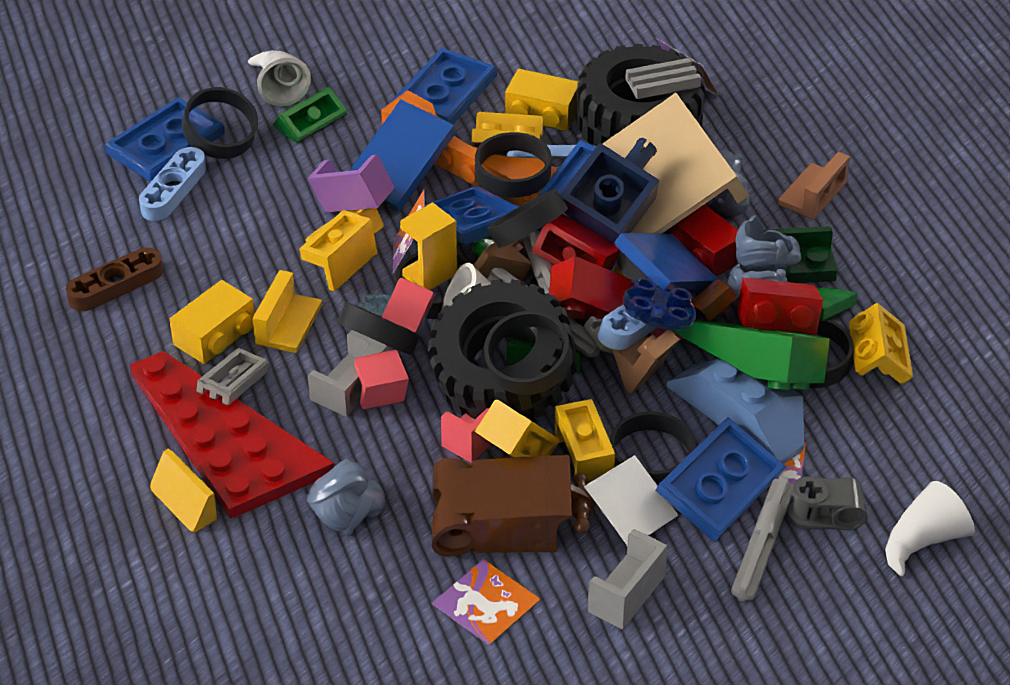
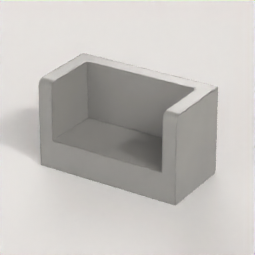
[308,330,388,417]
[588,529,667,630]

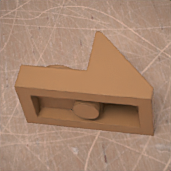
[474,236,532,281]
[612,329,680,395]

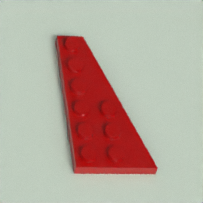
[130,351,334,519]

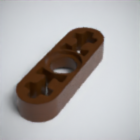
[66,247,163,311]

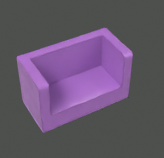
[308,155,395,212]

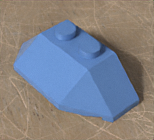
[667,358,804,464]

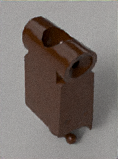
[431,455,595,557]

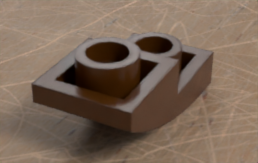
[690,279,738,321]

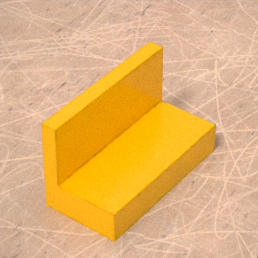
[299,210,378,292]
[253,270,322,353]

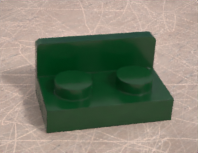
[763,226,838,283]

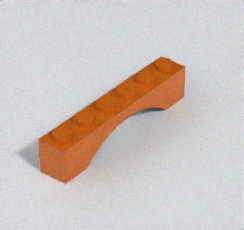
[381,90,558,207]

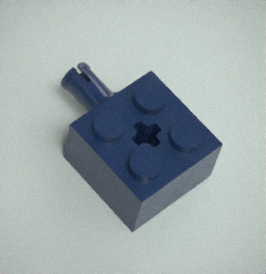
[560,138,660,244]

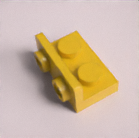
[471,112,544,146]
[849,303,913,384]

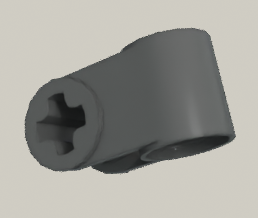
[787,477,867,530]

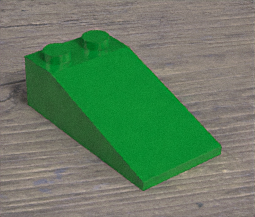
[661,318,830,390]

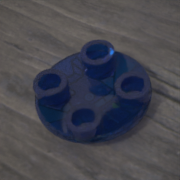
[623,278,696,330]

